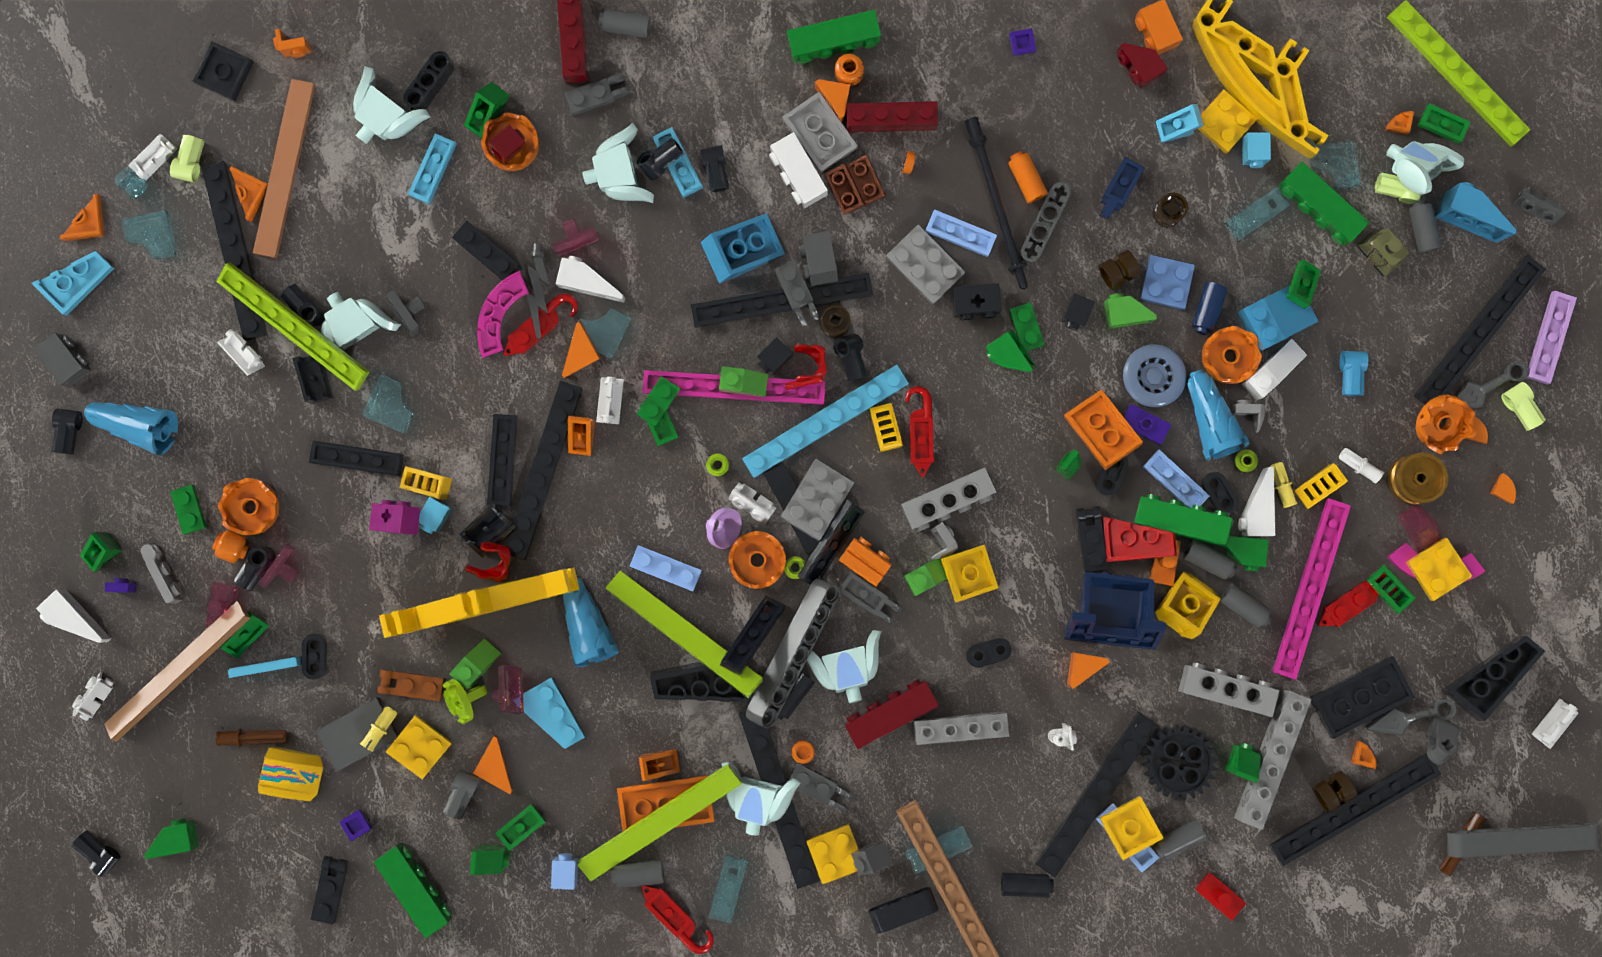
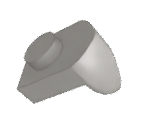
[1230,400,1265,432]
[930,522,958,559]

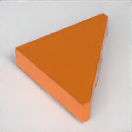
[229,166,268,222]
[60,194,105,241]
[562,321,601,378]
[473,736,513,794]

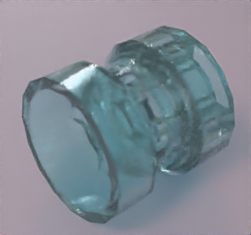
[114,168,148,200]

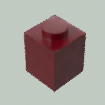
[488,125,525,165]

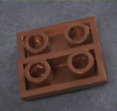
[825,155,887,215]

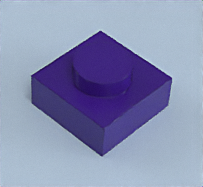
[1009,28,1036,57]
[105,578,137,593]
[339,809,372,841]

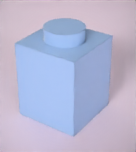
[551,853,578,890]

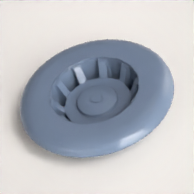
[1123,344,1187,407]

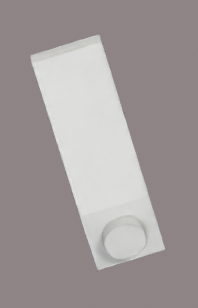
[556,256,625,303]
[1241,339,1307,401]
[1238,467,1275,537]
[36,589,111,643]

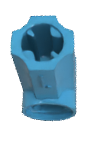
[1339,351,1368,396]

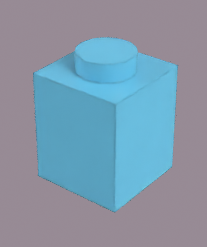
[1242,133,1271,168]
[419,497,454,534]

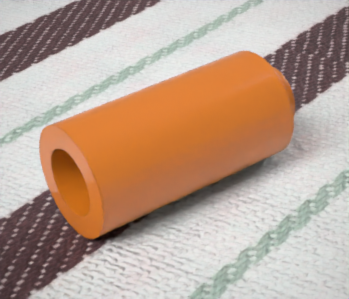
[1008,151,1048,204]

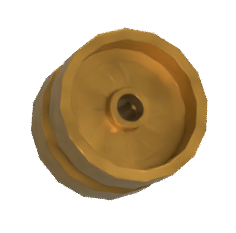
[1387,453,1448,504]

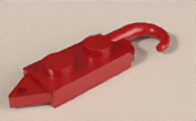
[503,294,578,356]
[905,386,934,478]
[1317,573,1397,627]
[642,885,714,954]

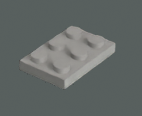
[782,92,858,173]
[886,225,966,305]
[780,459,854,541]

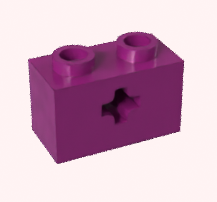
[369,499,421,535]

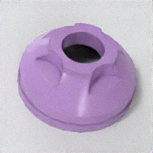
[706,508,742,549]

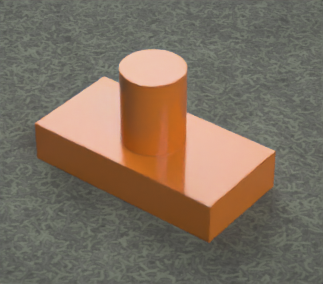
[1149,540,1181,586]

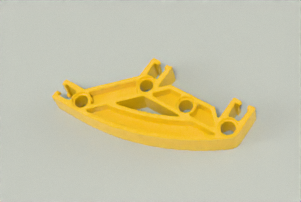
[1192,0,1329,159]
[379,567,580,638]

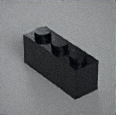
[452,221,522,280]

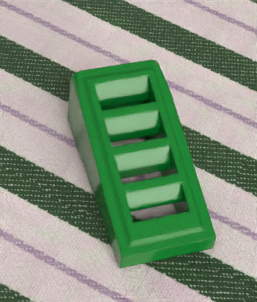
[1055,449,1082,480]
[1367,564,1416,614]

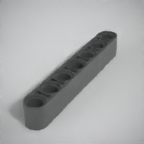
[746,578,840,728]
[1447,823,1600,858]

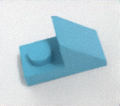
[1156,104,1204,142]

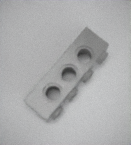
[900,468,996,532]
[1178,662,1279,717]
[913,711,1009,745]

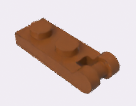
[377,670,445,701]

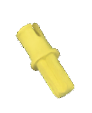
[1270,462,1297,508]
[360,707,397,752]

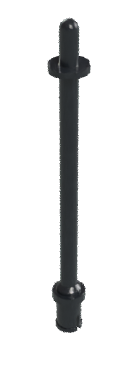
[964,117,1028,290]

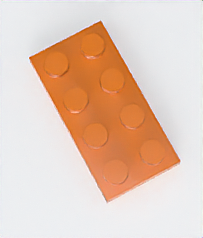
[617,775,715,831]

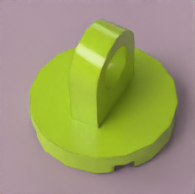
[443,679,488,724]

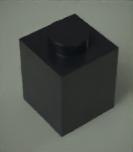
[1061,293,1095,331]
[757,337,793,375]

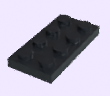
[1310,656,1415,739]

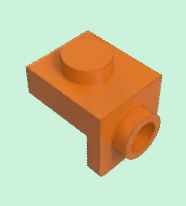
[273,29,312,58]

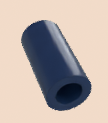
[1192,282,1228,335]

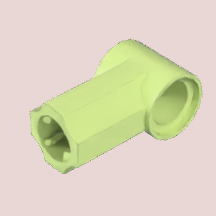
[170,135,205,183]
[1375,172,1421,204]
[1501,382,1546,431]

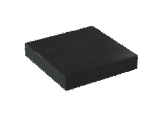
[192,41,254,102]

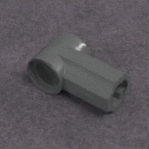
[443,770,482,820]

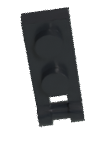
[1076,506,1108,572]
[310,856,348,924]

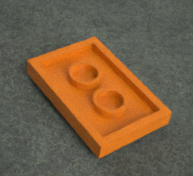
[1064,389,1143,470]

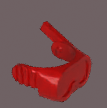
[785,344,826,390]
[465,542,510,583]

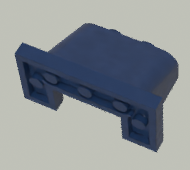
[1064,572,1166,650]

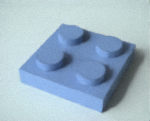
[1139,255,1195,310]

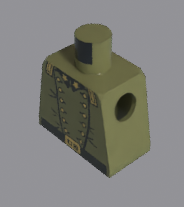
[1356,228,1409,278]

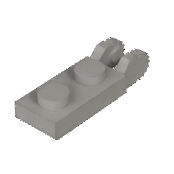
[140,544,183,604]

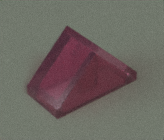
[1397,504,1440,554]

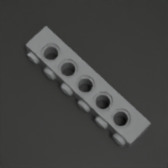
[1234,689,1311,830]

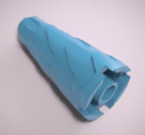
[1187,370,1250,461]
[84,402,178,455]
[563,578,619,667]

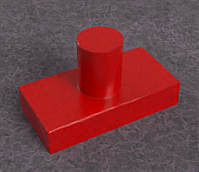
[1195,872,1247,921]

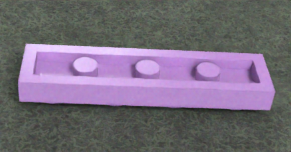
[1527,291,1577,384]

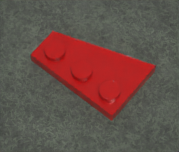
[1103,517,1177,562]

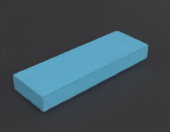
[652,127,703,198]
[408,133,457,205]
[228,656,302,678]

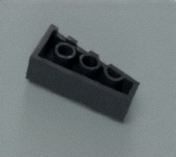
[1441,636,1545,721]
[650,662,750,703]

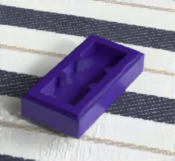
[1123,404,1172,445]

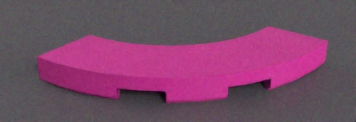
[477,271,529,358]
[1387,543,1485,581]

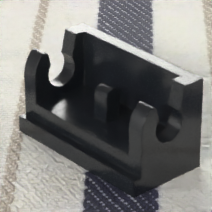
[292,354,333,404]
[460,503,516,558]

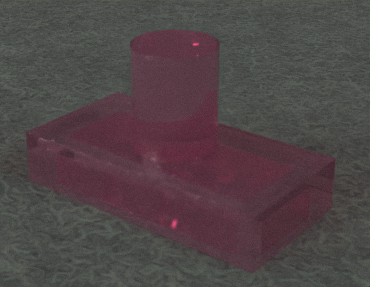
[552,219,600,256]
[258,544,299,589]
[205,582,238,628]
[492,665,524,715]

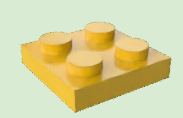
[1198,89,1258,154]
[1406,538,1472,601]
[941,545,999,602]
[386,714,452,779]
[1099,796,1163,860]
[806,823,859,884]

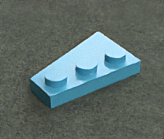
[31,251,115,316]
[511,677,586,749]

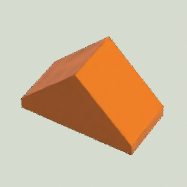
[815,79,850,123]
[568,416,595,456]
[1067,652,1110,689]
[639,749,680,781]

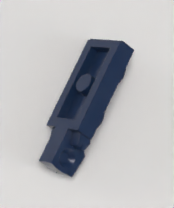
[1100,157,1145,220]

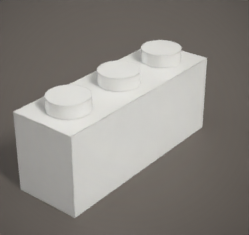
[769,132,828,208]

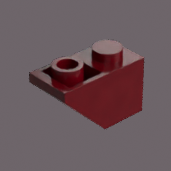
[1117,43,1168,89]

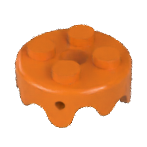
[481,113,539,171]
[1202,326,1262,384]
[1416,395,1476,454]
[218,478,279,535]
[728,531,786,589]

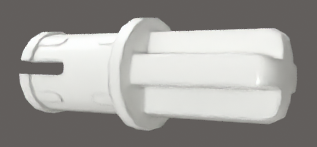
[1339,448,1384,484]

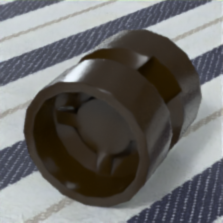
[1153,192,1188,228]
[1098,249,1141,291]
[821,305,851,339]
[1312,771,1358,813]

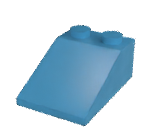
[1435,182,1517,243]
[700,213,785,283]
[1237,286,1319,351]

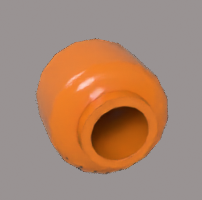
[835,54,864,87]
[212,530,249,564]

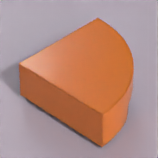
[1385,111,1414,135]
[1466,416,1488,444]
[1490,473,1516,504]
[1351,740,1376,769]

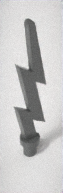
[526,243,549,339]

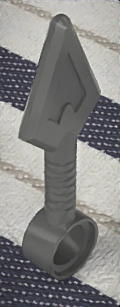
[1455,361,1529,408]
[1366,699,1456,736]

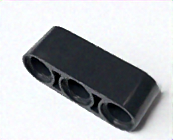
[403,51,454,111]
[868,887,939,934]

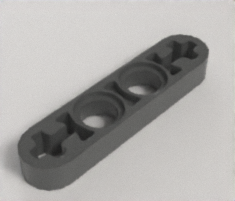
[1019,182,1071,264]

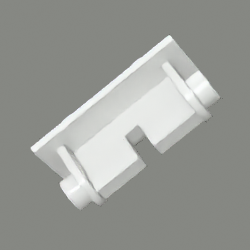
[128,134,177,180]
[217,329,265,376]
[596,376,624,424]
[728,483,776,524]
[72,671,114,721]
[1532,699,1578,749]
[1048,723,1077,750]

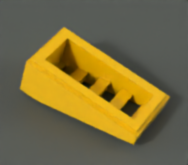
[869,403,903,452]
[1294,463,1348,509]
[399,466,452,500]

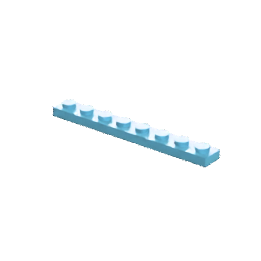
[742,365,909,478]

